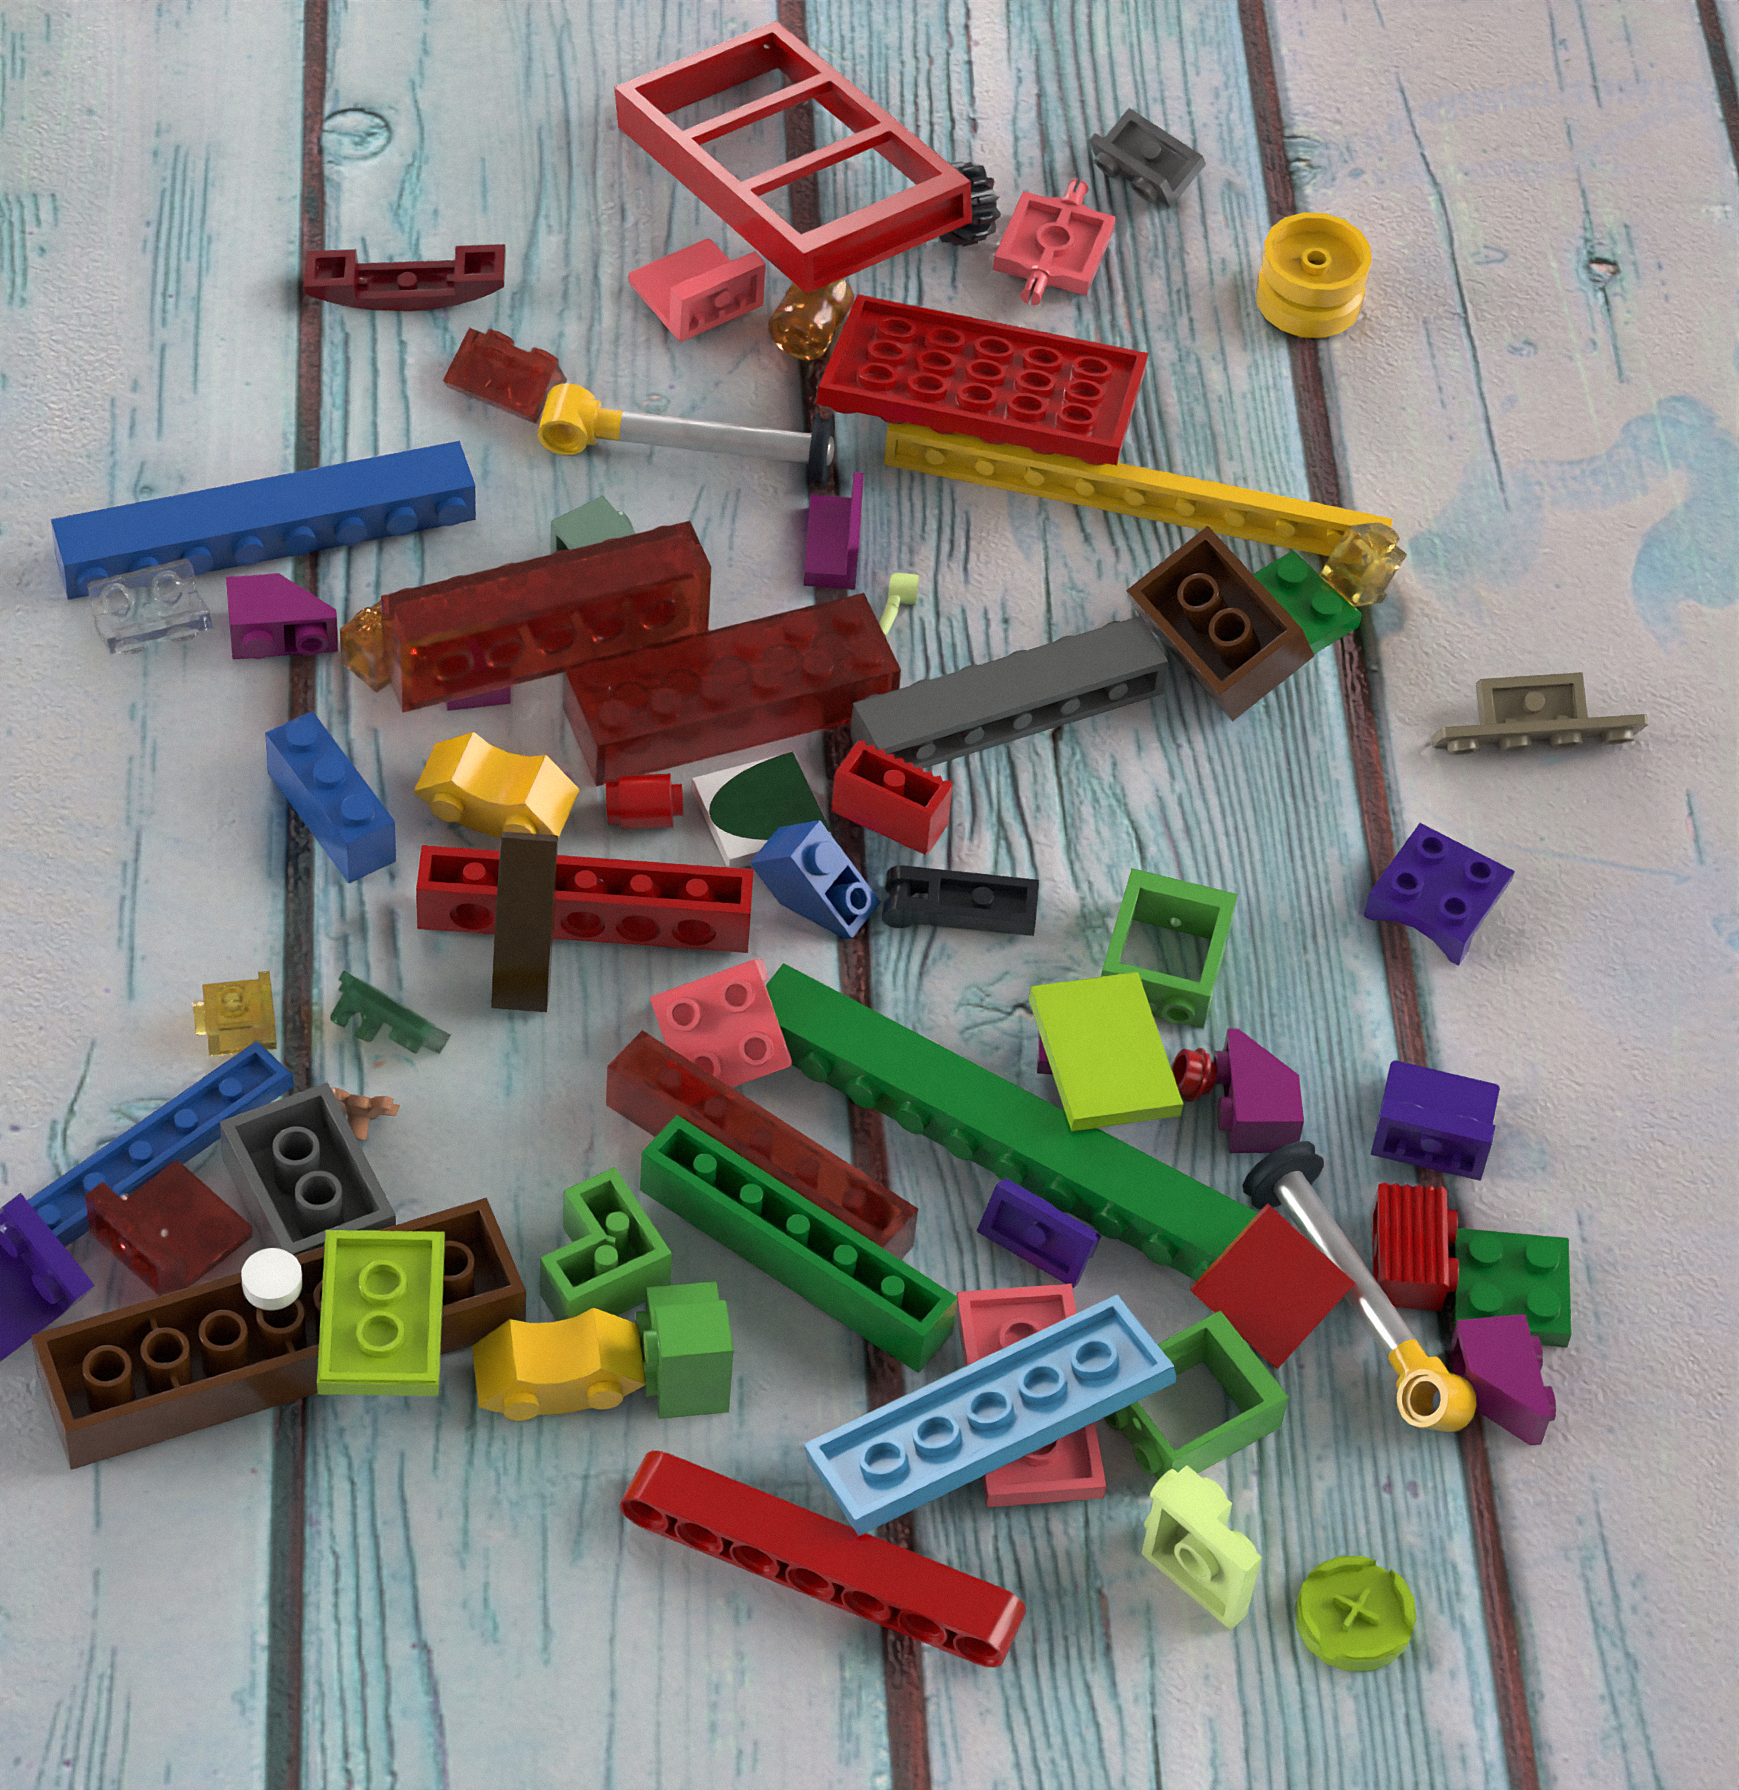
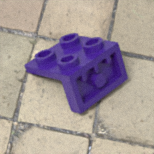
[1370,1060,1500,1181]
[0,1193,95,1362]

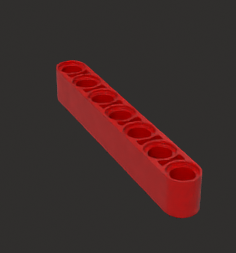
[619,1451,1026,1668]

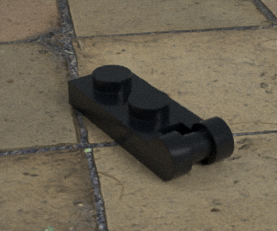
[882,865,1039,936]

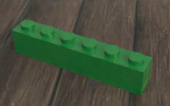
[640,1115,958,1373]

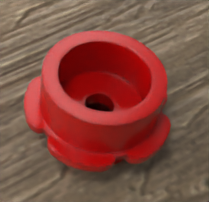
[1171,1048,1217,1102]

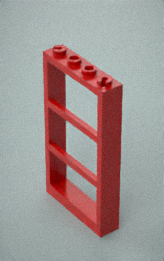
[614,21,972,294]

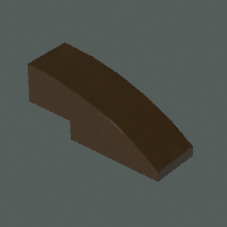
[491,832,558,1012]

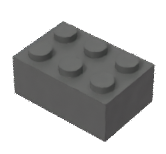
[220,1083,396,1256]

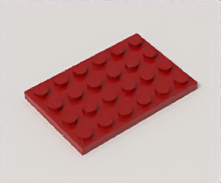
[816,294,1149,466]

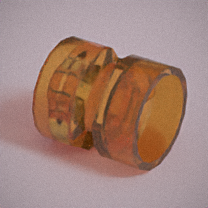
[768,278,854,360]

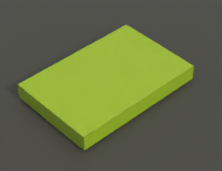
[1028,972,1183,1132]
[317,1230,445,1396]

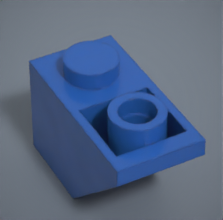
[749,820,881,939]

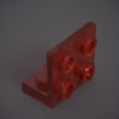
[85,1161,253,1296]

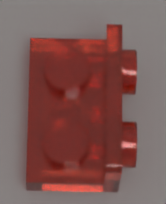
[443,327,568,424]

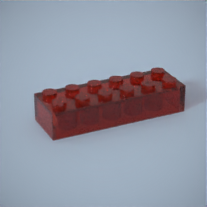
[381,521,712,713]
[563,593,901,787]

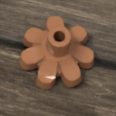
[331,1087,400,1141]

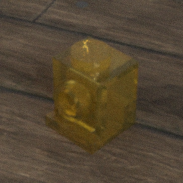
[1319,522,1407,607]
[192,971,277,1056]

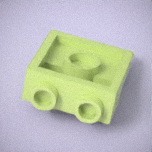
[1141,1465,1262,1631]

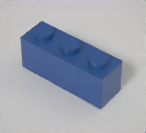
[265,711,396,883]

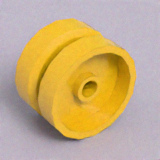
[1256,212,1372,338]

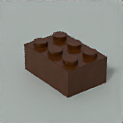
[1126,526,1314,722]

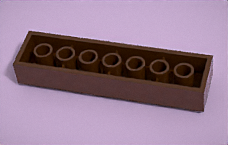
[31,1197,526,1470]

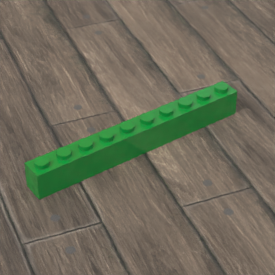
[766,963,1258,1282]

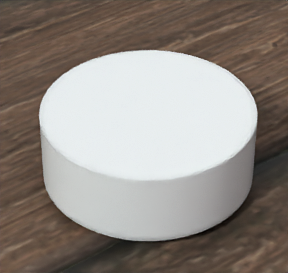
[241,1248,302,1310]

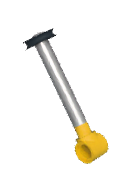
[537,383,835,489]
[1242,1141,1477,1432]

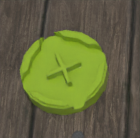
[1294,1556,1417,1672]

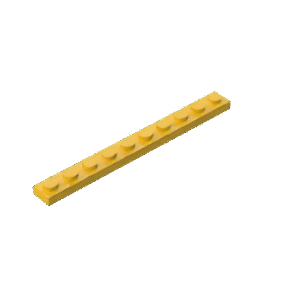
[884,423,1393,567]

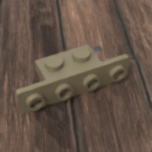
[1431,672,1648,755]

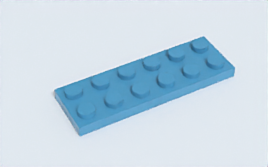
[803,1294,1177,1536]

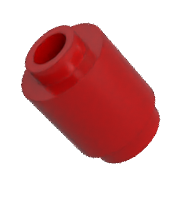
[606,773,684,830]

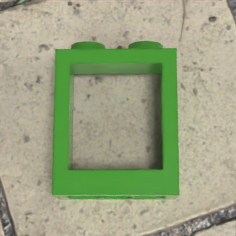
[1101,868,1238,1029]
[1104,1310,1289,1480]

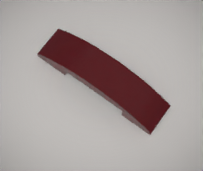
[304,244,506,311]

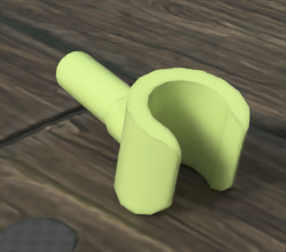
[874,572,919,639]

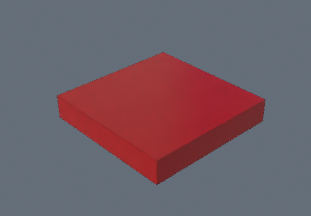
[1189,1203,1356,1369]

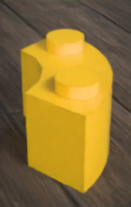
[413,732,580,838]
[472,1308,646,1421]

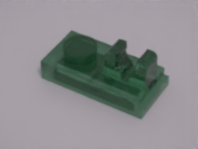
[330,970,451,1054]

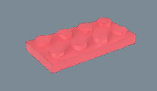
[956,1284,1106,1507]

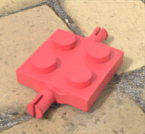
[993,178,1116,306]

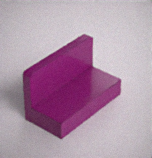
[804,472,864,590]

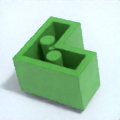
[540,1167,672,1321]
[635,1281,734,1419]

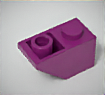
[226,573,339,659]
[1213,1029,1304,1153]
[1448,1314,1556,1445]

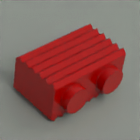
[831,740,953,855]
[1371,1182,1459,1311]

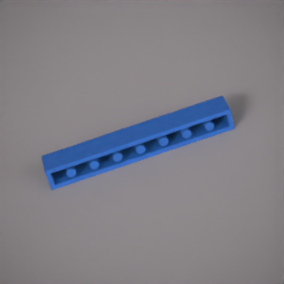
[51,441,476,600]

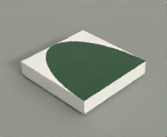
[692,751,831,868]

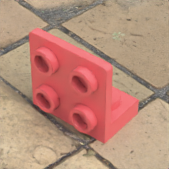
[628,239,766,342]
[649,959,792,1102]

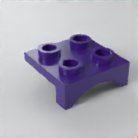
[1364,823,1515,966]

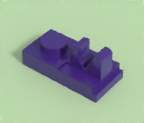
[976,1178,1101,1288]

